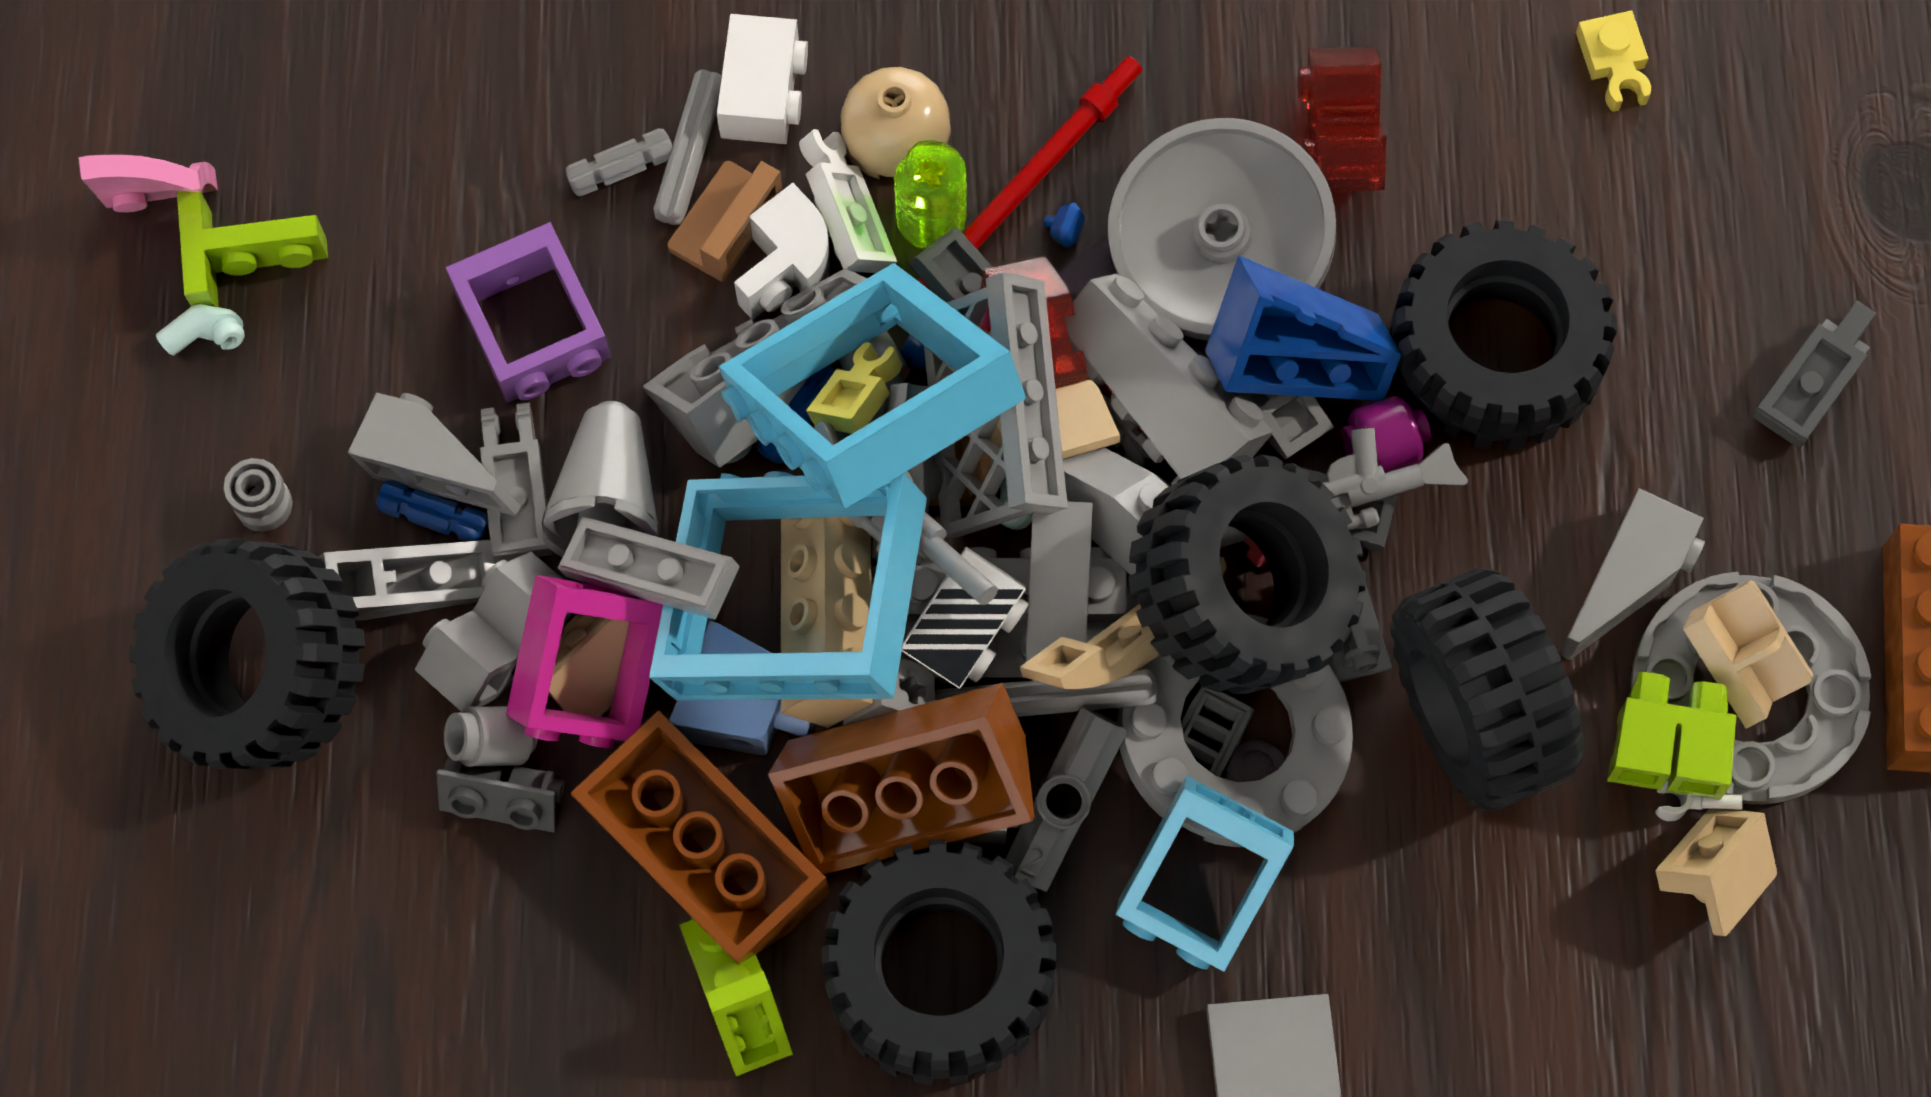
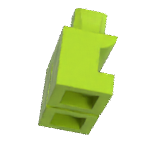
[1607,672,1736,800]

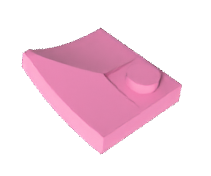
[78,155,218,212]

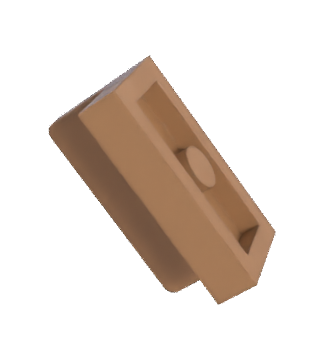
[668,161,783,283]

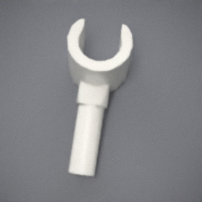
[1655,781,1742,821]

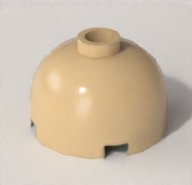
[840,67,951,181]

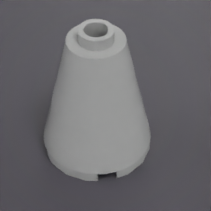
[542,401,659,557]

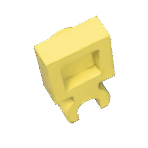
[1576,10,1651,112]
[806,342,903,434]

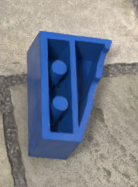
[1205,255,1402,401]

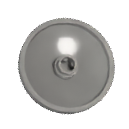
[1108,118,1336,341]

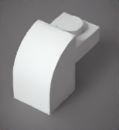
[734,183,830,320]

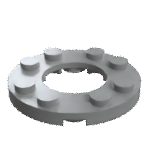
[1631,572,1872,805]
[1117,614,1353,847]

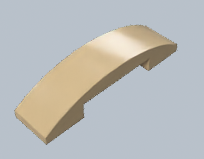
[1020,557,1227,689]

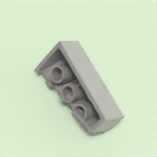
[1051,274,1274,485]

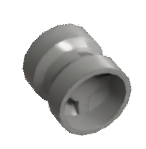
[223,458,293,532]

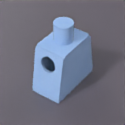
[669,621,815,755]

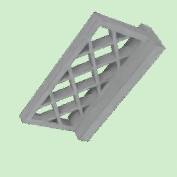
[924,272,1068,538]

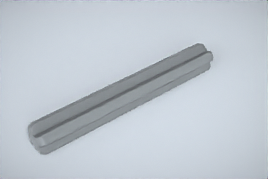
[935,669,1158,717]

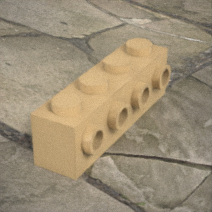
[781,517,873,728]

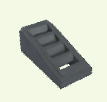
[1181,686,1254,777]

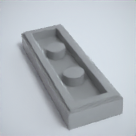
[1025,501,1093,679]
[558,516,740,620]

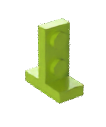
[177,191,328,307]
[679,920,793,1076]

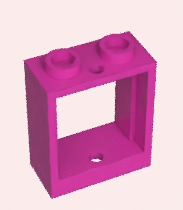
[506,575,663,748]

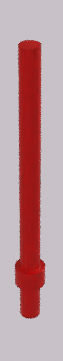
[918,56,1143,295]

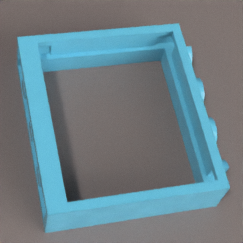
[718,263,1026,509]
[649,471,927,700]

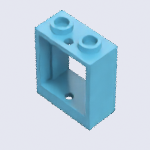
[1116,775,1294,972]

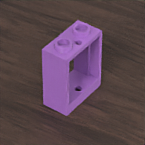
[446,222,611,403]

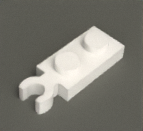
[799,129,897,273]

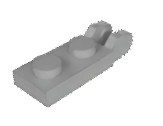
[480,402,553,563]

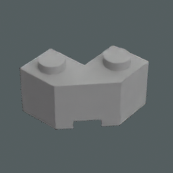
[415,551,571,711]

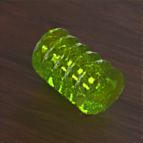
[894,140,967,249]

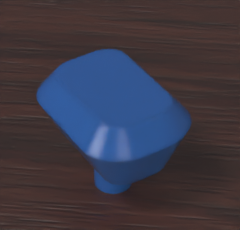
[1043,203,1085,249]

